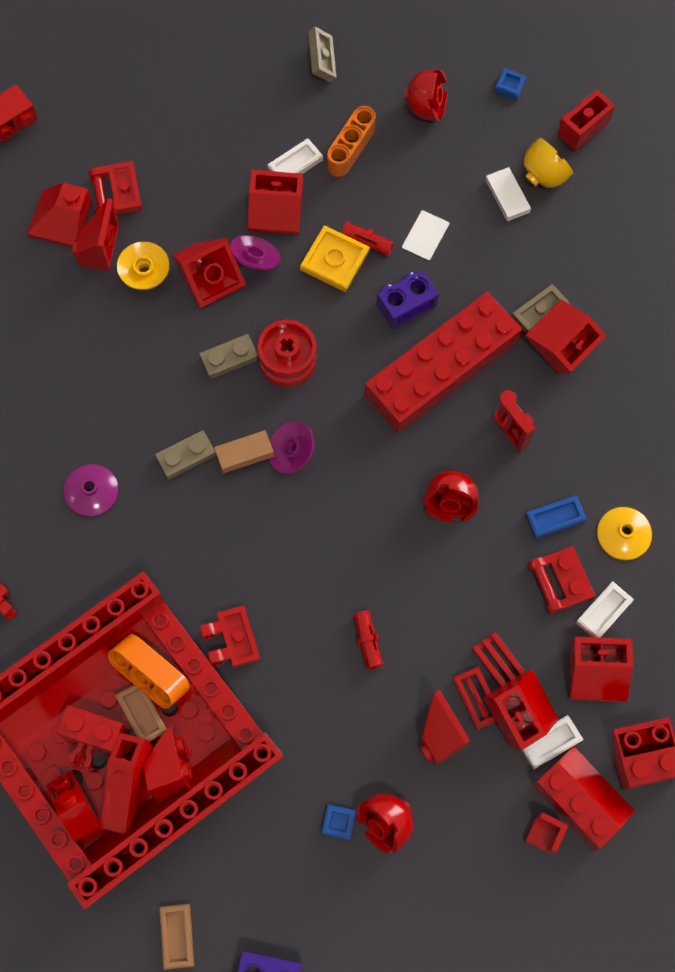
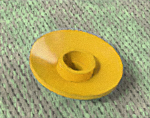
[117,242,170,290]
[597,507,652,560]

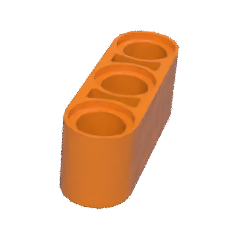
[327,106,376,177]
[108,634,190,709]

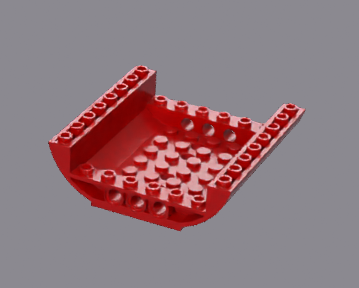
[0,571,284,910]

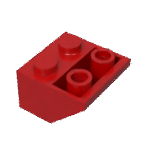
[248,170,303,235]
[524,299,606,374]
[569,637,633,702]
[483,669,559,750]
[612,717,675,791]

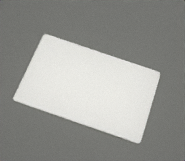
[402,210,450,260]

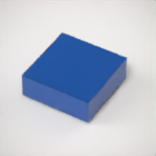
[494,68,527,101]
[322,804,356,840]

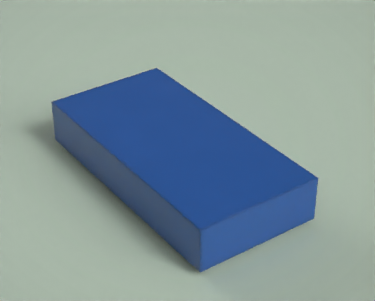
[525,495,587,539]

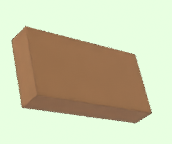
[214,430,275,474]
[115,685,167,743]
[160,904,195,970]

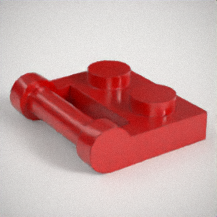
[88,161,142,215]
[493,390,536,453]
[527,546,595,614]

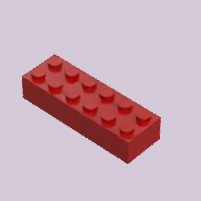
[364,291,522,434]

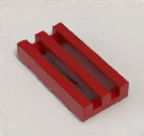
[472,632,525,687]
[452,666,496,731]

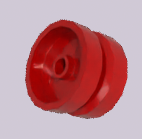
[257,319,317,388]

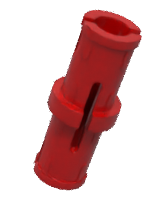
[341,221,394,257]
[353,611,384,670]

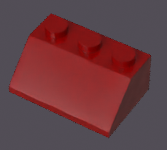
[532,746,635,851]

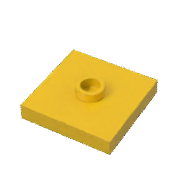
[300,225,370,292]

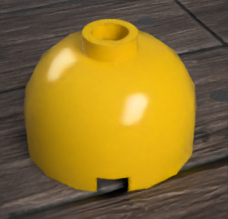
[524,138,574,188]

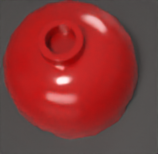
[404,69,447,121]
[423,471,479,523]
[356,793,414,854]

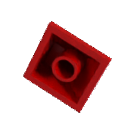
[27,183,92,247]
[72,199,119,270]
[172,238,246,308]
[419,690,470,766]

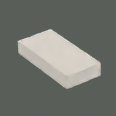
[268,138,323,174]
[485,167,531,222]
[576,581,634,638]
[522,715,583,770]

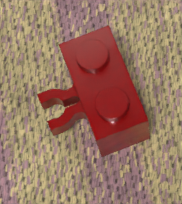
[56,705,127,770]

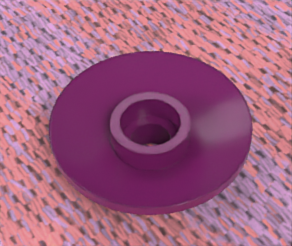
[230,235,281,271]
[269,421,314,474]
[64,464,119,517]

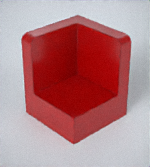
[524,812,569,855]

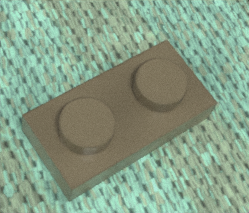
[308,27,337,82]
[512,284,569,333]
[199,334,258,379]
[155,430,216,480]

